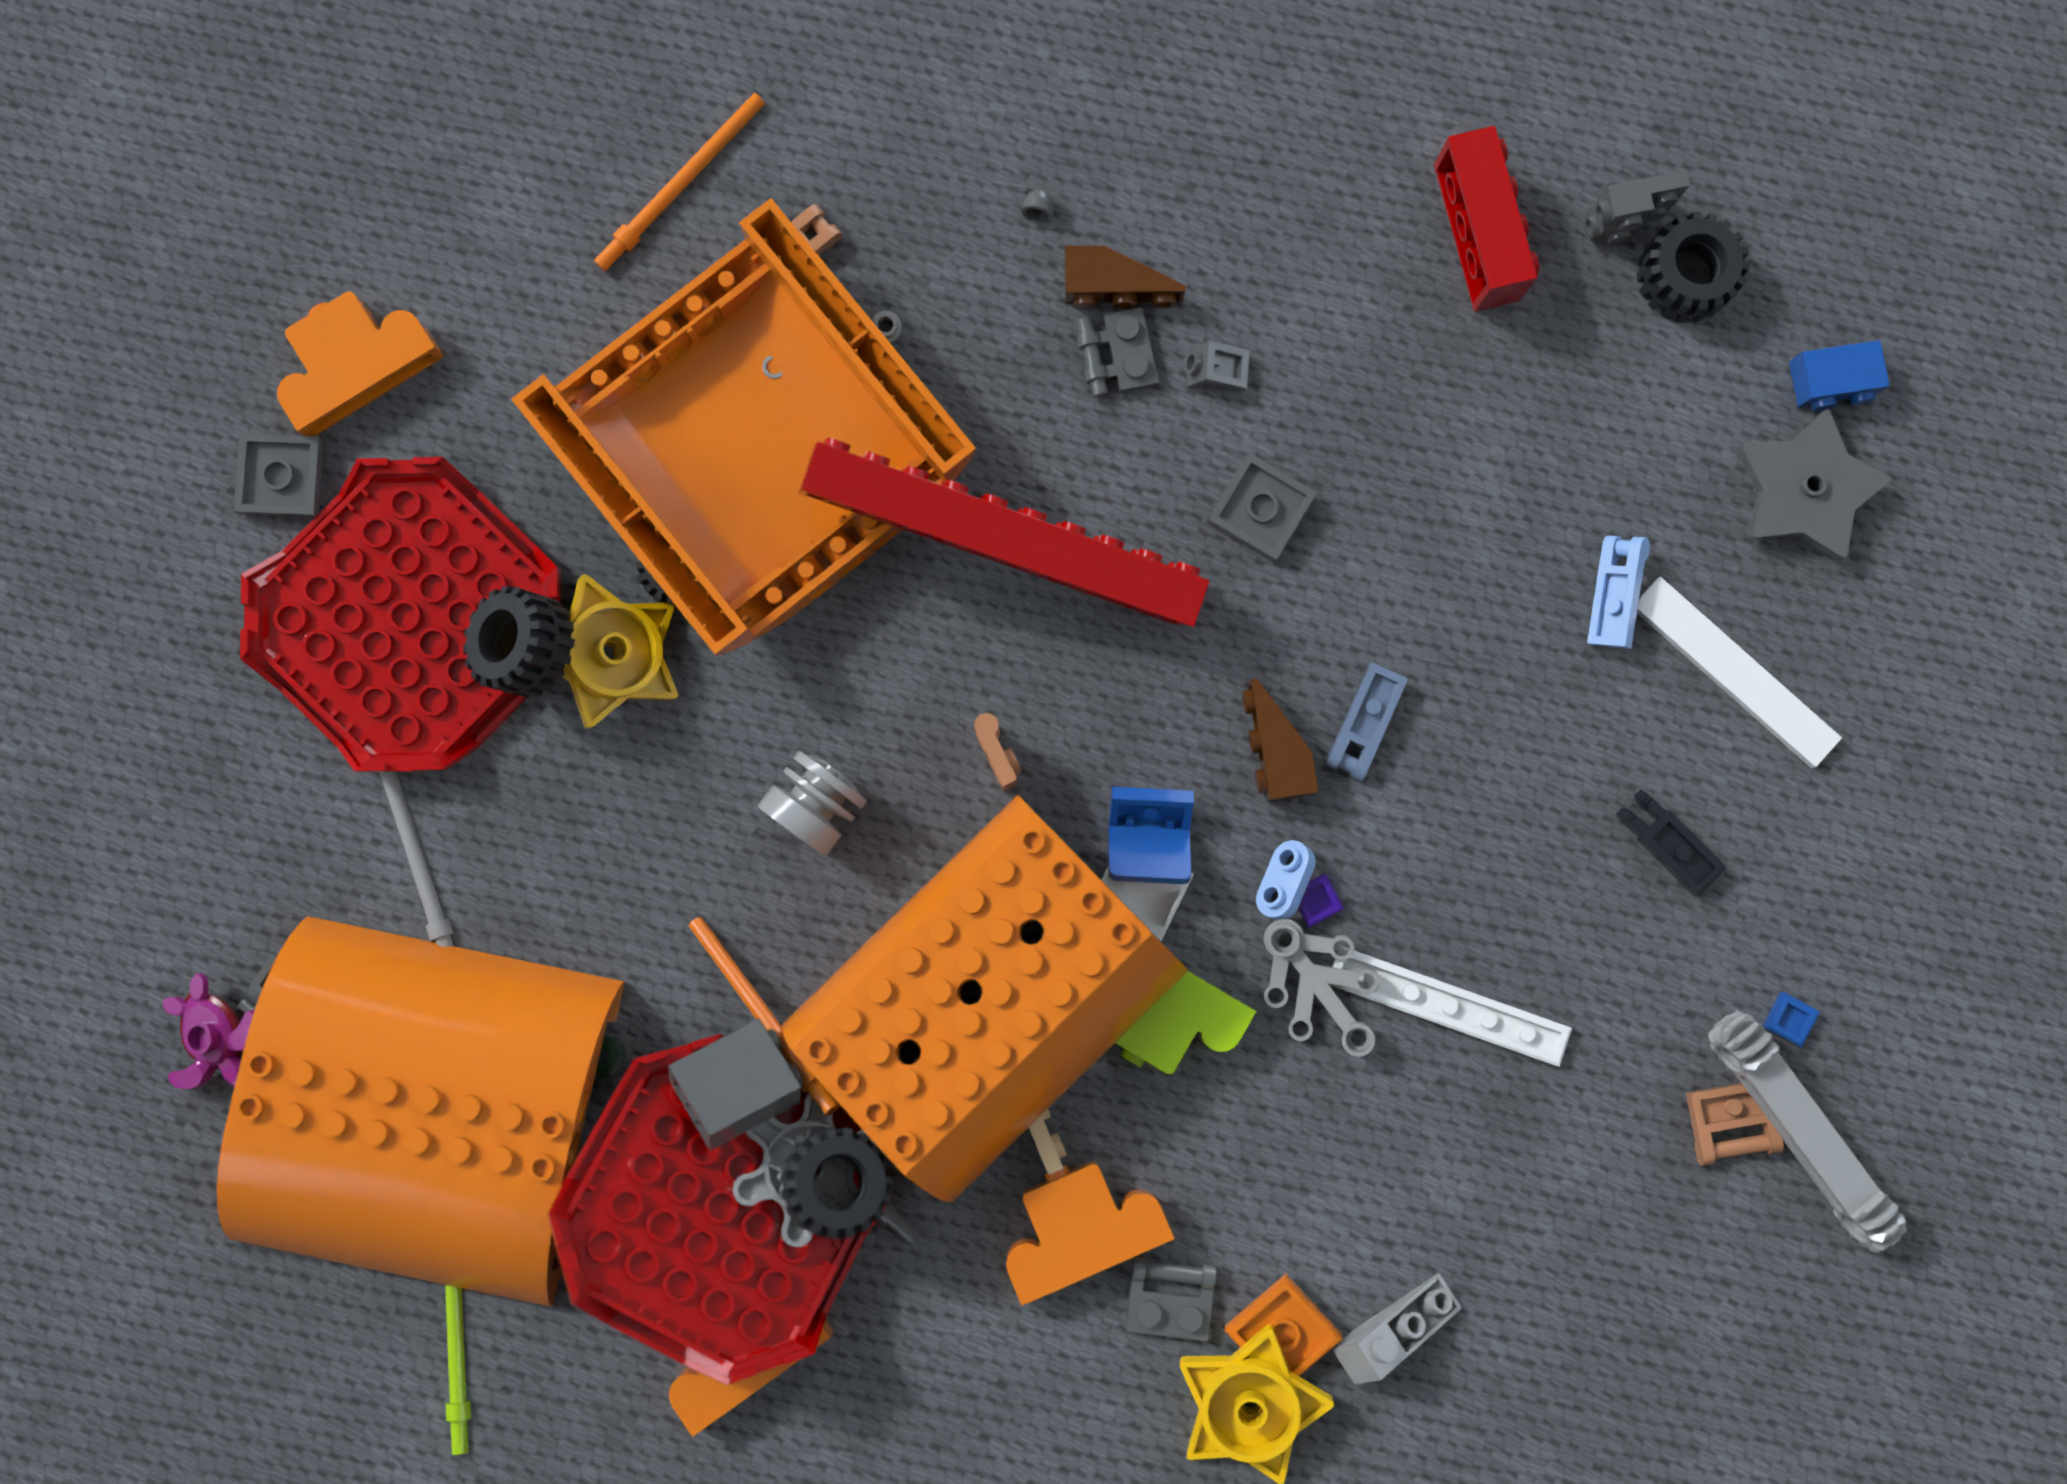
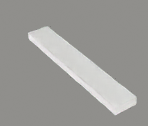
[1637,577,1842,768]
[1329,946,1572,1067]

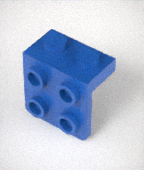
[1108,787,1194,884]

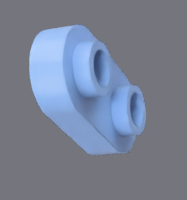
[1256,840,1315,920]

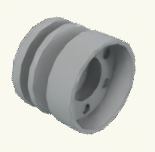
[757,750,867,857]

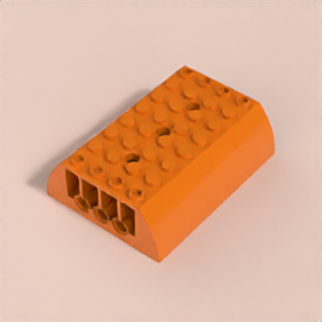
[782,794,1189,1203]

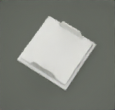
[1101,867,1194,941]

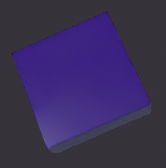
[1298,873,1344,928]

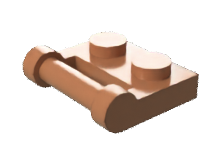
[974,713,1021,792]
[1685,1083,1784,1166]

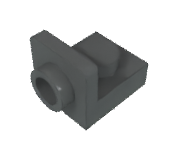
[1184,340,1250,392]

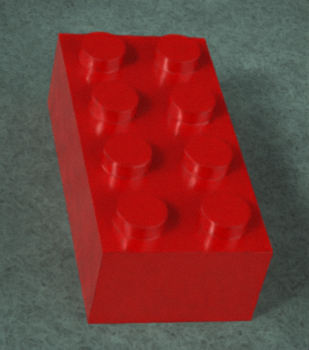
[1434,125,1539,312]

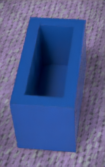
[1789,340,1890,411]

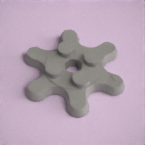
[733,1093,882,1247]

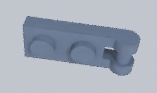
[1324,662,1408,782]

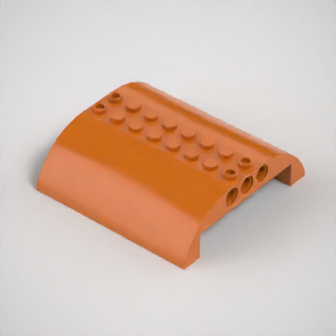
[511,198,976,656]
[217,916,625,1307]

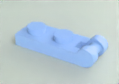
[1587,536,1650,649]

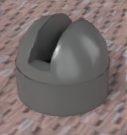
[1021,189,1055,223]

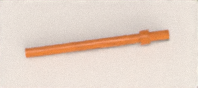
[593,93,765,272]
[689,917,840,1116]

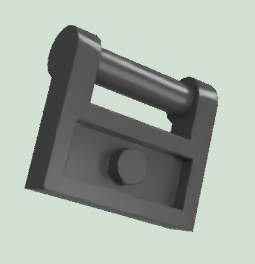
[1125,1256,1216,1341]

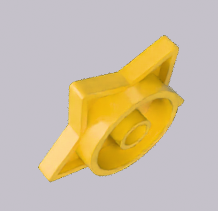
[563,574,678,729]
[1179,1324,1334,1484]

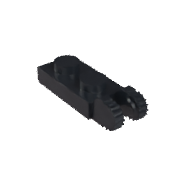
[1616,790,1726,897]

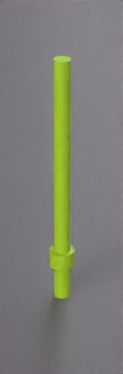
[445,1285,471,1455]

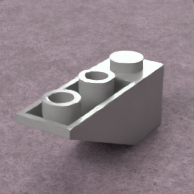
[1332,1273,1462,1384]

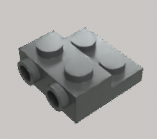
[1585,170,1690,245]

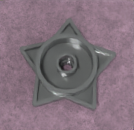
[1737,410,1891,561]

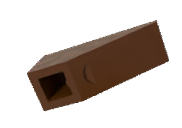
[1065,245,1185,309]
[1242,678,1319,802]

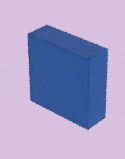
[1763,992,1820,1048]

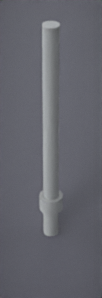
[379,772,454,947]

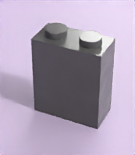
[669,1019,804,1151]

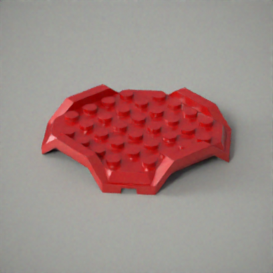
[240,457,561,773]
[547,1034,892,1385]

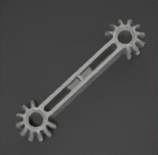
[1708,1011,1907,1253]

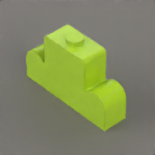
[1115,971,1257,1074]

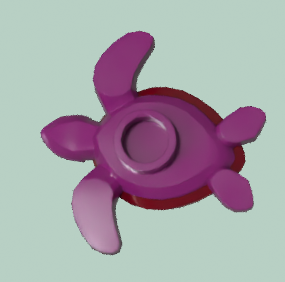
[162,973,255,1089]

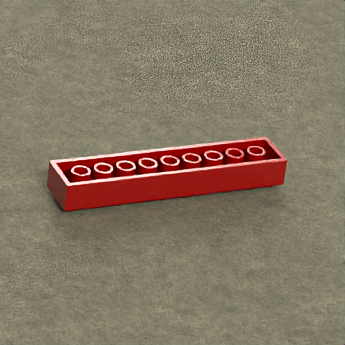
[798,437,1210,627]

